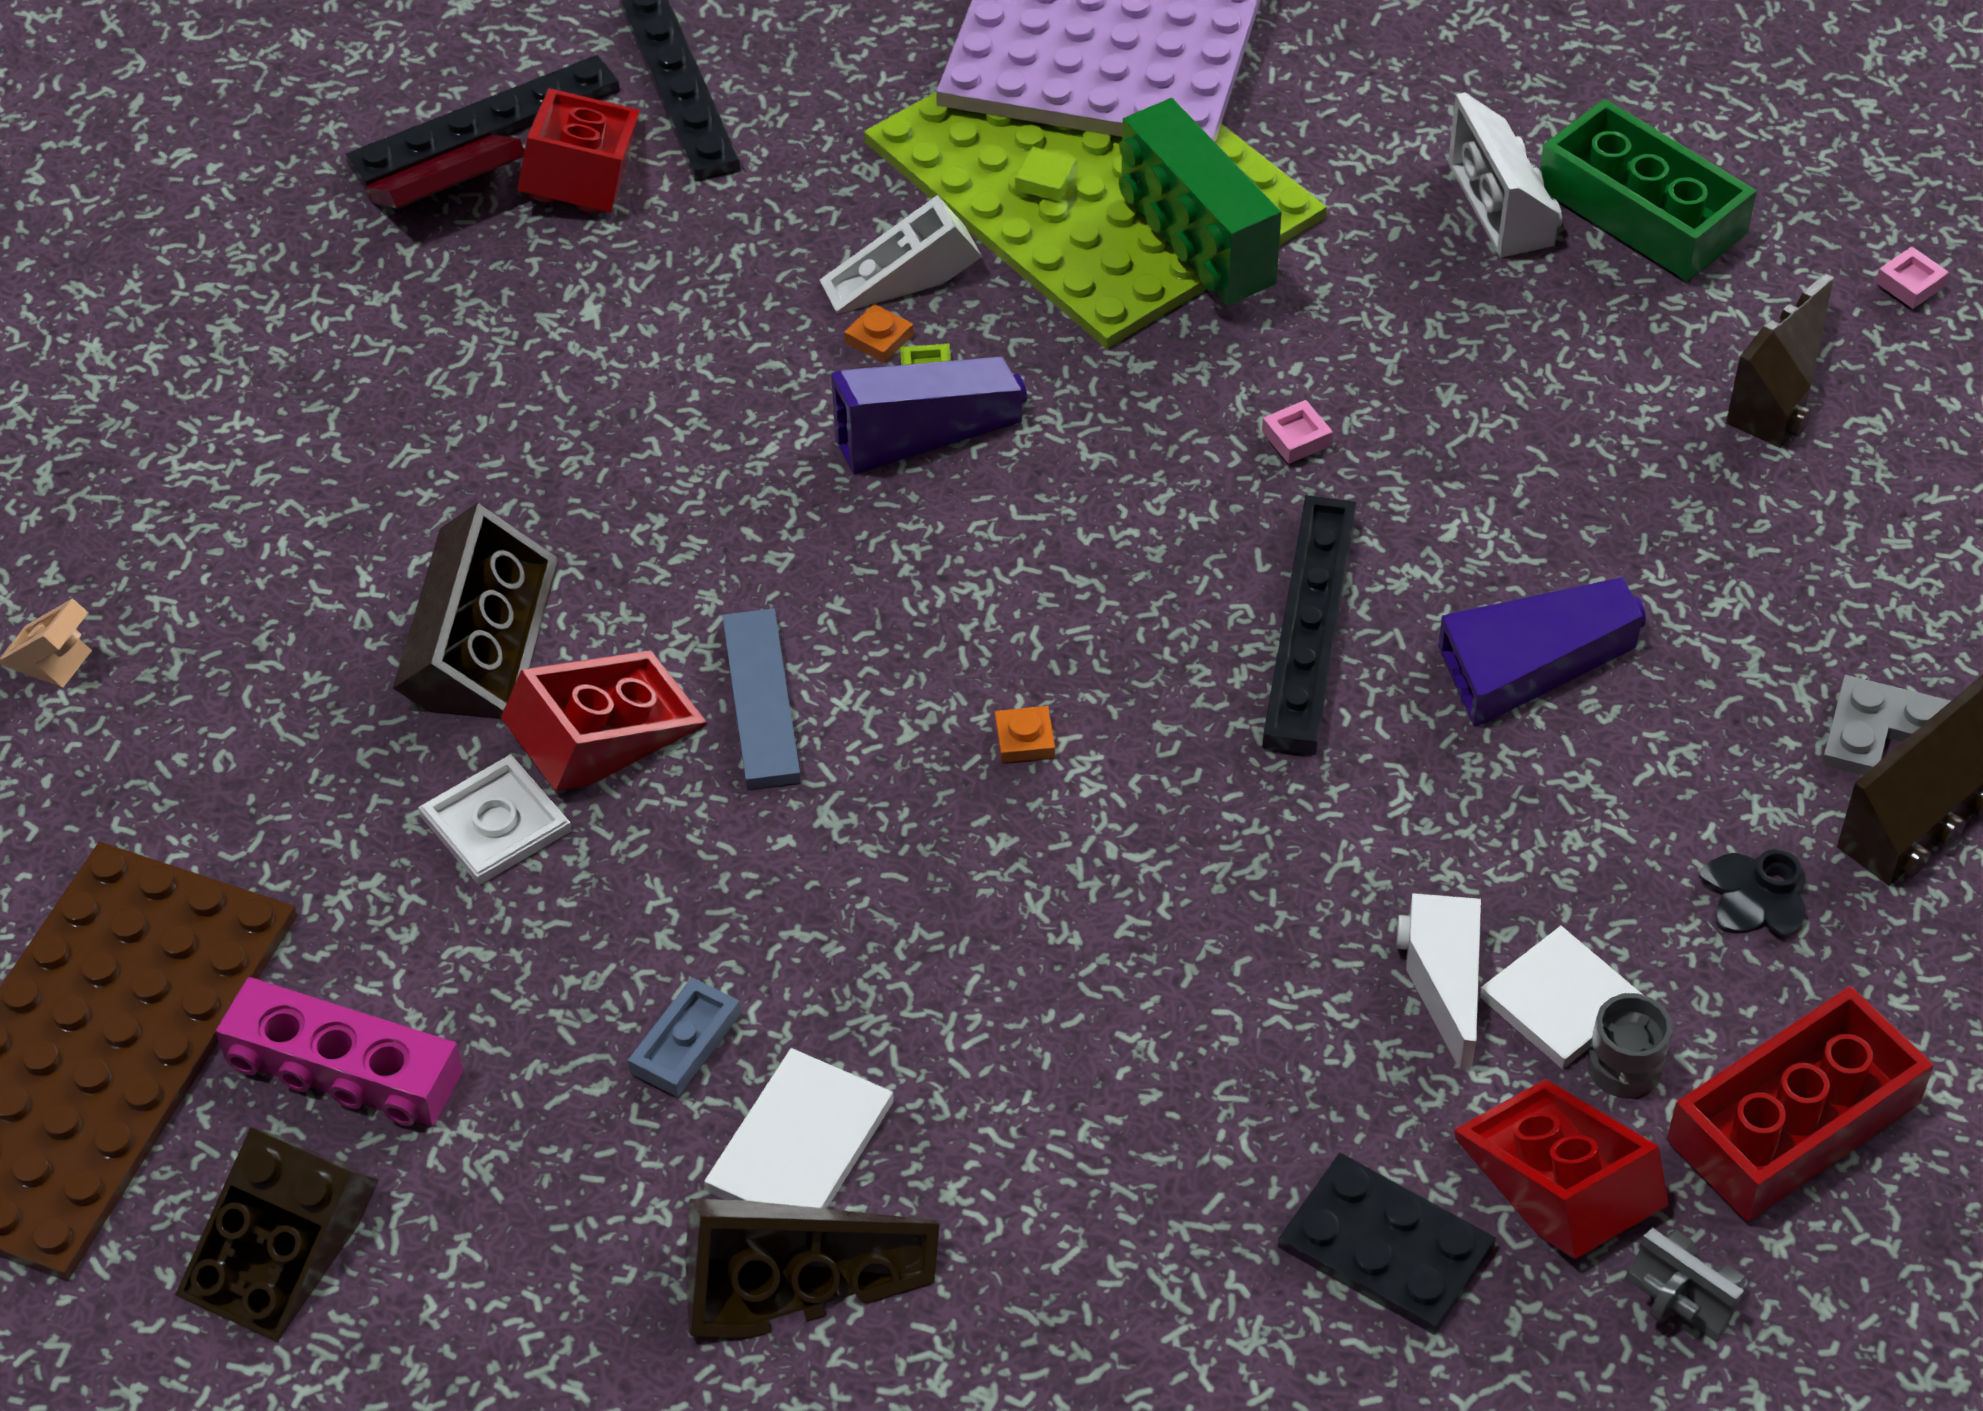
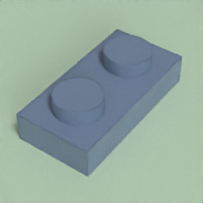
[628,977,741,1097]

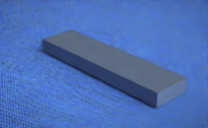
[722,608,801,790]

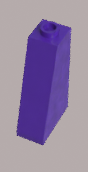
[831,357,1027,475]
[1438,577,1646,726]

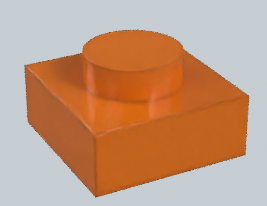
[844,304,914,363]
[995,706,1055,763]

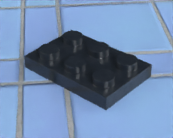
[1278,1152,1496,1335]

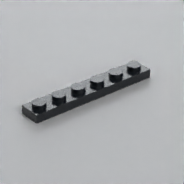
[619,0,740,182]
[345,54,620,187]
[1262,495,1357,755]

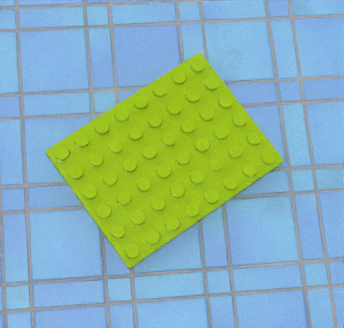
[864,92,1327,349]

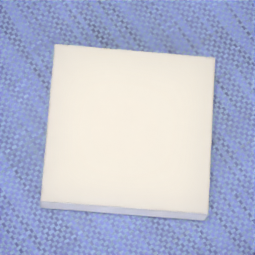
[418,754,572,885]
[1480,926,1643,1069]

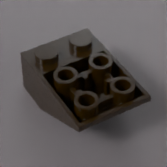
[175,1127,379,1342]

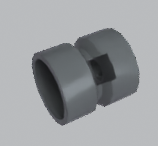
[1587,993,1673,1098]

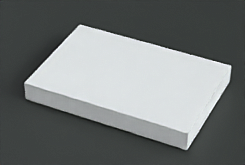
[704,1048,894,1209]

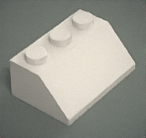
[1448,93,1562,258]

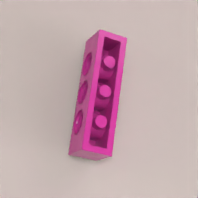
[216,977,463,1127]

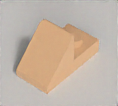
[0,598,92,688]

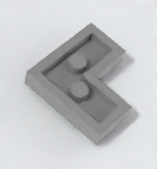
[1821,675,1951,775]

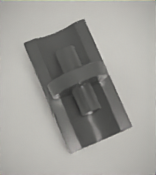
[1624,1228,1746,1342]

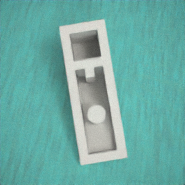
[820,195,982,314]
[1396,893,1481,1070]

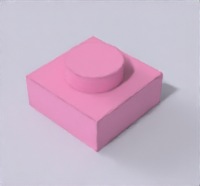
[1876,247,1949,309]
[1262,400,1333,464]

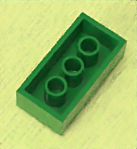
[1118,97,1282,306]
[1540,98,1757,282]

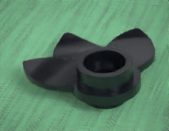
[1698,849,1806,937]

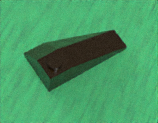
[1726,273,1834,448]
[685,1199,940,1338]

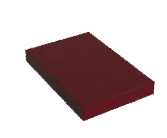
[364,135,524,208]

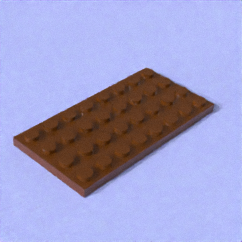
[0,841,298,1282]

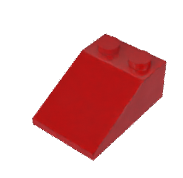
[517,88,640,213]
[501,650,707,791]
[1454,1079,1669,1259]

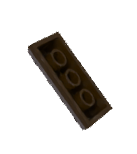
[393,503,558,719]
[1837,675,1983,886]

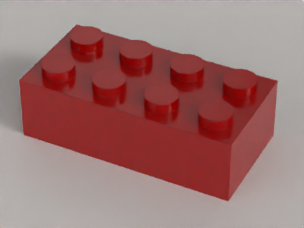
[1667,985,1934,1223]

